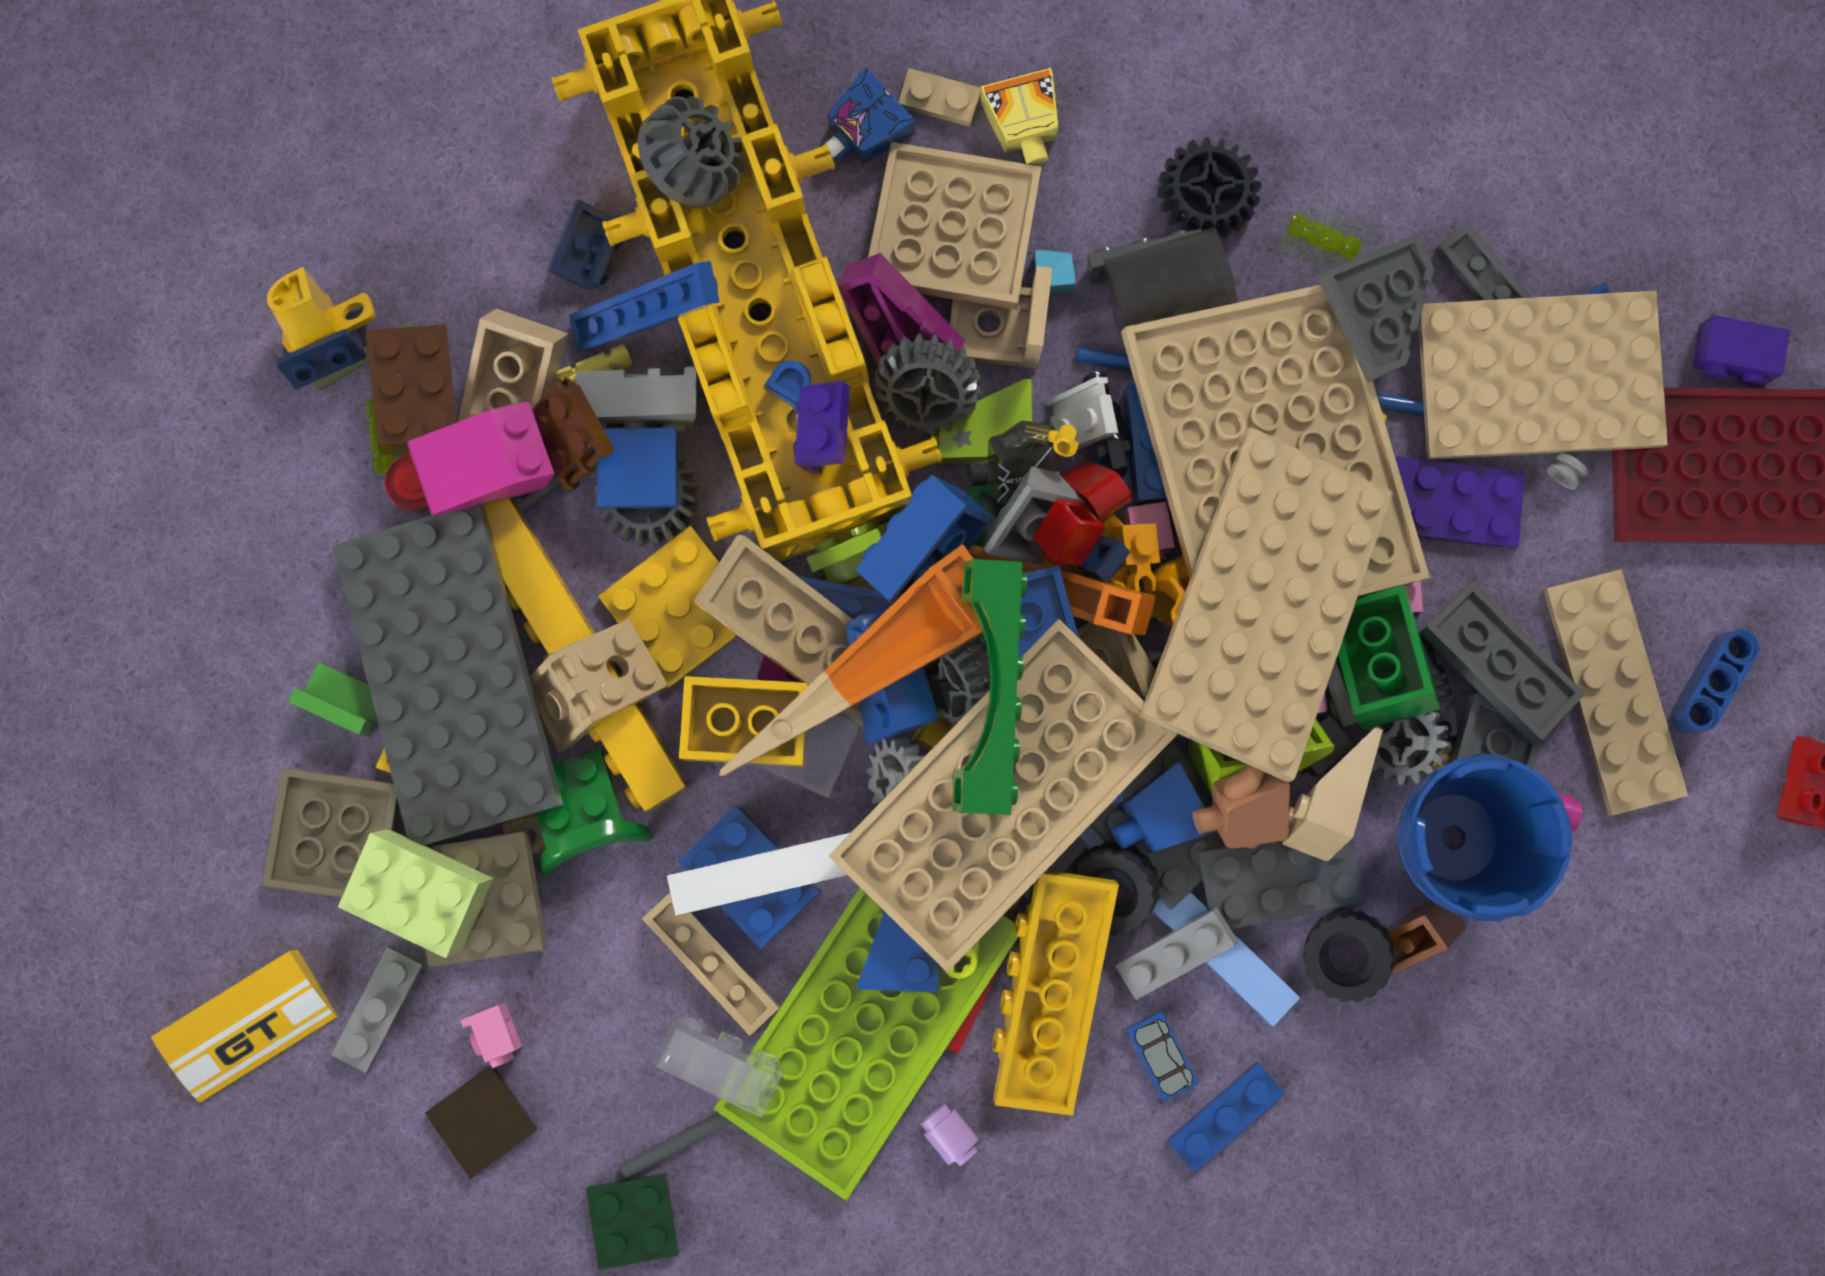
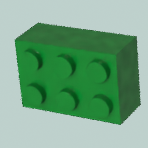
[1338,585,1441,730]

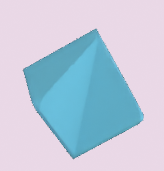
[1033,250,1076,293]

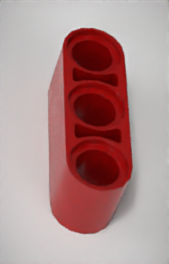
[1061,460,1132,521]

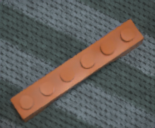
[968,545,1156,635]

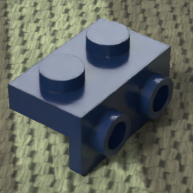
[547,199,623,290]
[276,318,366,390]

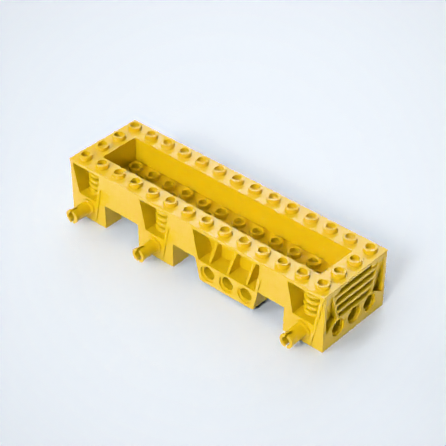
[551,0,943,562]

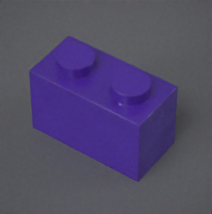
[1692,315,1790,387]

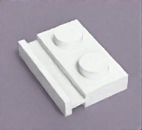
[1046,377,1118,450]

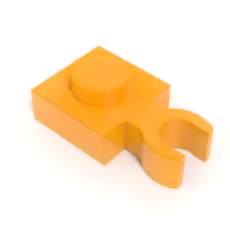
[1114,523,1160,593]

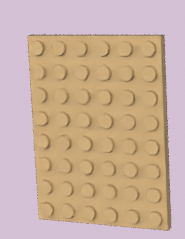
[1121,285,1430,597]

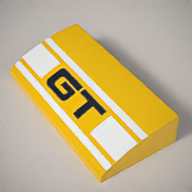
[151,949,338,1103]

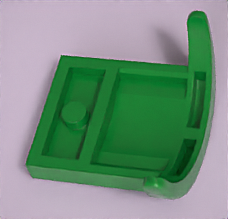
[537,748,653,878]

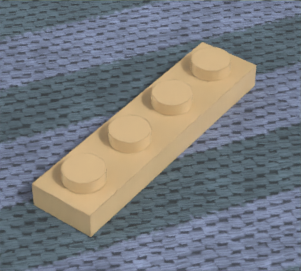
[642,893,780,1036]

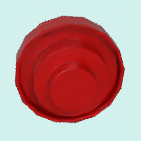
[385,454,429,512]

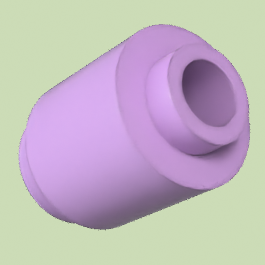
[920,1103,978,1166]

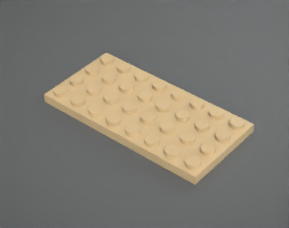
[1139,427,1393,783]
[829,619,1177,972]

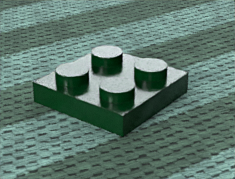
[586,1172,679,1270]

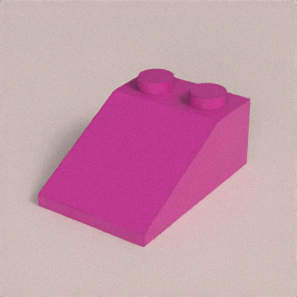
[407,401,554,517]

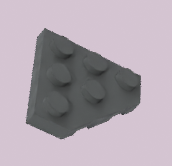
[1317,234,1434,383]

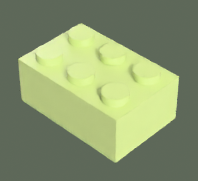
[338,829,494,958]

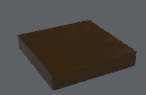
[425,1065,538,1179]

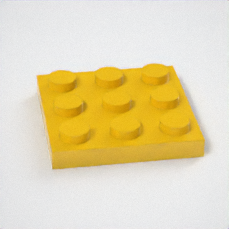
[598,525,738,689]

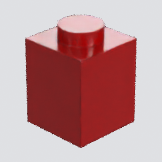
[1032,499,1106,566]

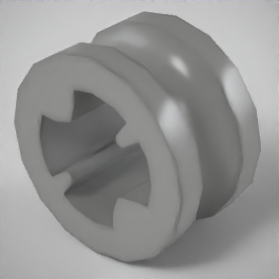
[1547,453,1589,490]

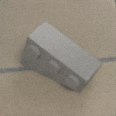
[576,367,696,435]

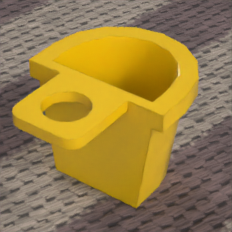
[267,267,376,353]

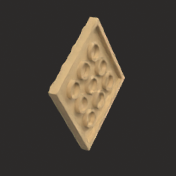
[868,142,1041,310]

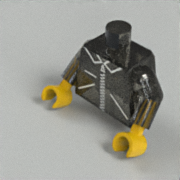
[967,420,1079,506]

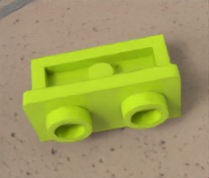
[806,520,888,584]

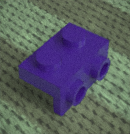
[793,381,850,474]

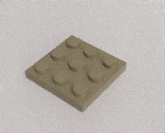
[262,768,399,897]
[426,830,547,968]

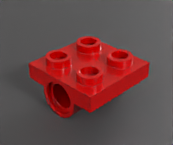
[1776,736,1825,831]

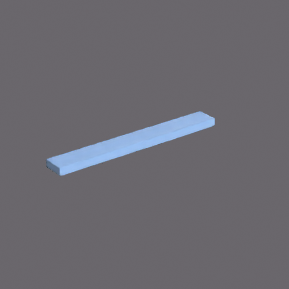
[1079,826,1300,1027]

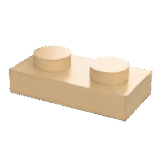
[898,68,981,127]

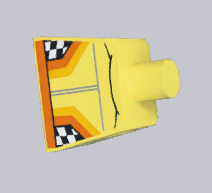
[980,68,1058,166]

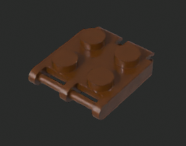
[532,377,614,492]

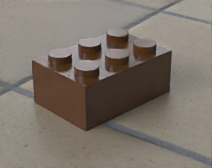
[366,325,457,455]

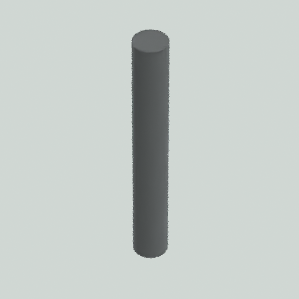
[620,1113,733,1179]

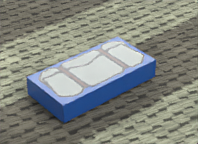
[1126,1011,1199,1102]

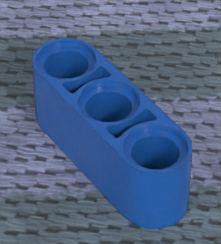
[1671,629,1760,733]

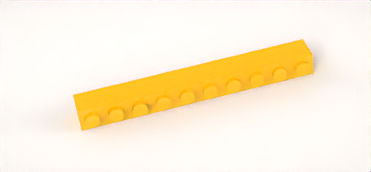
[484,498,690,812]

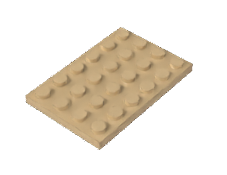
[1418,291,1668,460]

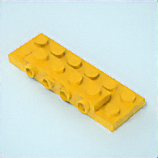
[992,870,1119,1116]

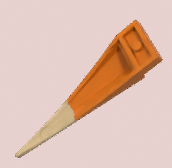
[719,544,983,776]

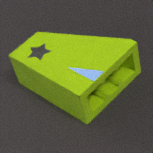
[931,379,1034,465]

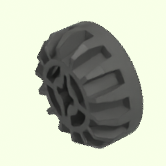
[638,96,745,208]

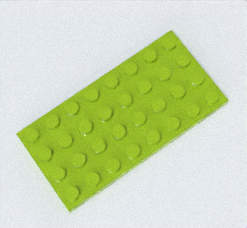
[714,888,1018,1201]

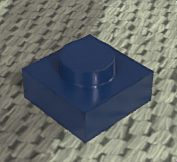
[1076,535,1131,583]

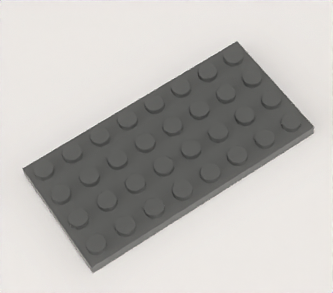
[333,504,563,846]

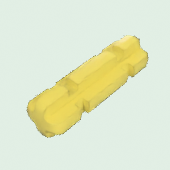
[557,345,632,385]

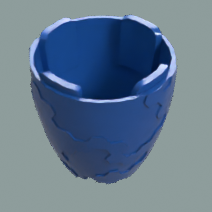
[1398,754,1572,922]

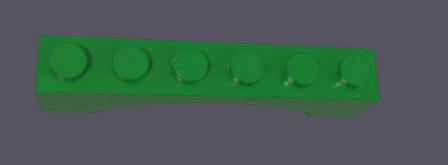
[952,559,1028,815]

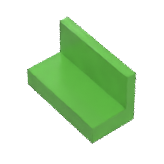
[288,662,377,736]

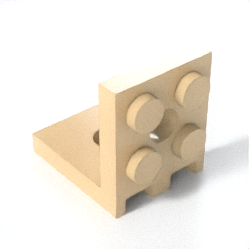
[950,266,1052,369]
[529,619,669,754]

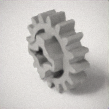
[1360,712,1450,785]
[867,737,925,804]

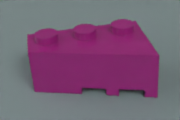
[837,253,965,365]

